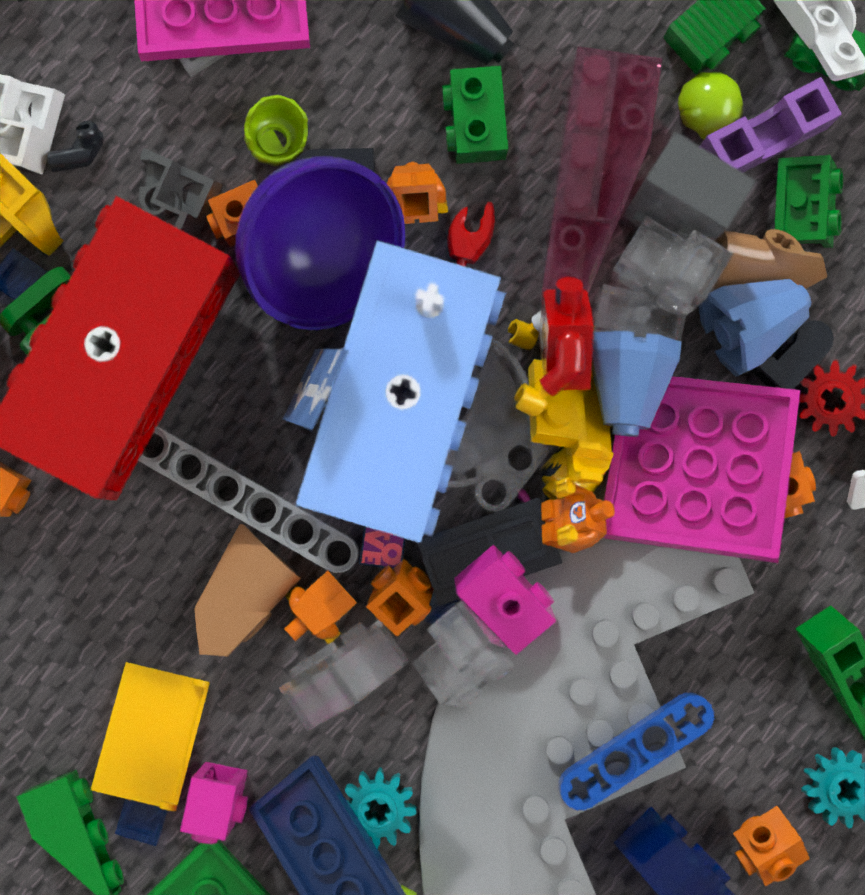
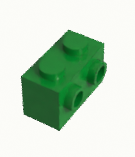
[442,66,508,164]

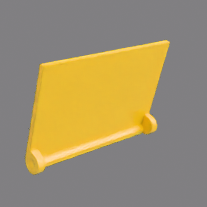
[91,662,210,811]

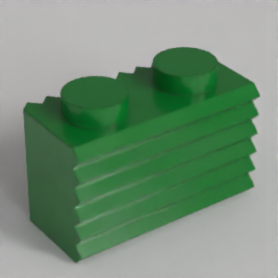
[663,0,766,74]

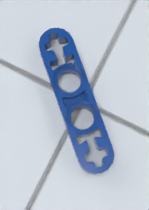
[558,693,714,810]

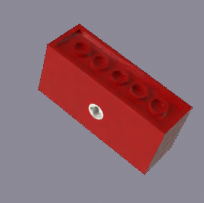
[0,196,240,501]

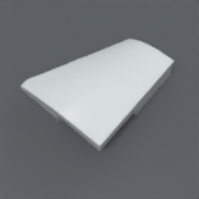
[0,74,65,175]

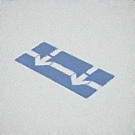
[283,349,349,429]

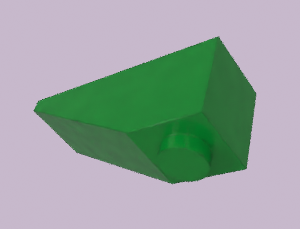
[795,605,865,741]

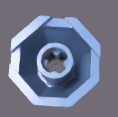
[698,279,811,376]
[591,331,681,437]

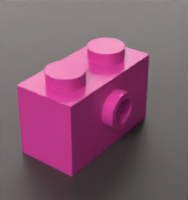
[454,544,556,655]
[180,762,248,844]

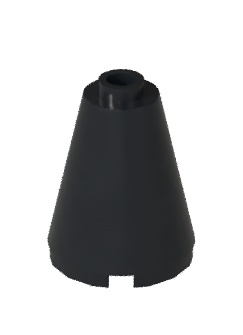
[395,0,514,65]

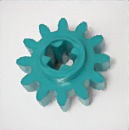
[801,747,865,828]
[345,767,416,849]

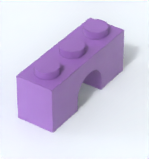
[700,77,842,173]

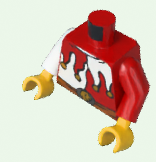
[508,277,594,416]

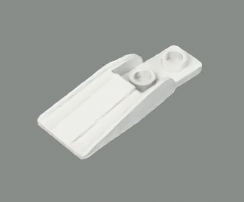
[773,0,865,81]

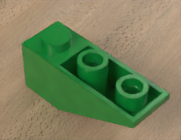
[17,770,124,895]

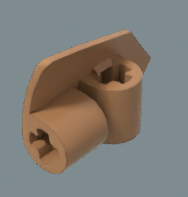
[691,229,827,300]
[194,524,301,657]

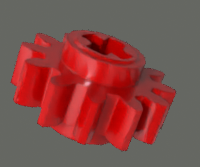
[799,359,865,437]

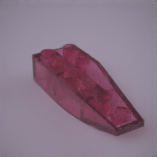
[540,46,663,301]

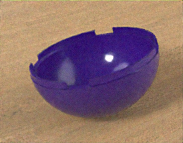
[235,156,405,330]

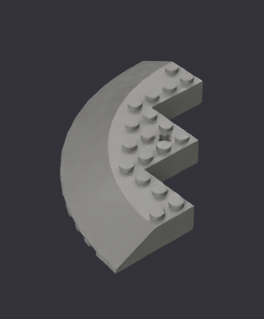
[418,472,754,895]

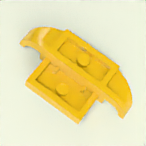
[0,153,64,256]
[528,359,614,484]

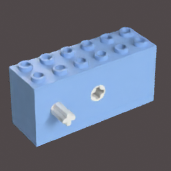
[296,241,505,543]

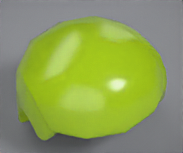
[678,72,744,139]
[244,95,308,167]

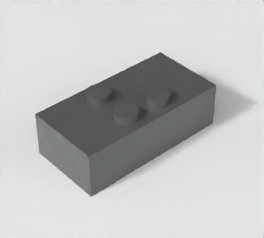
[619,132,756,265]

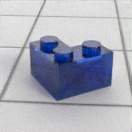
[614,806,735,895]

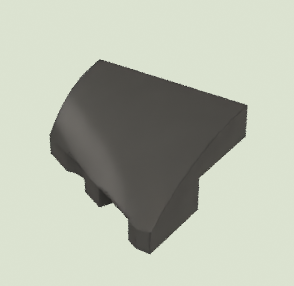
[139,148,223,239]

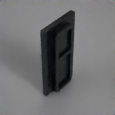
[418,497,563,606]

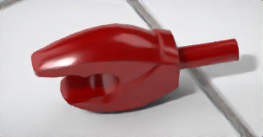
[447,202,495,267]

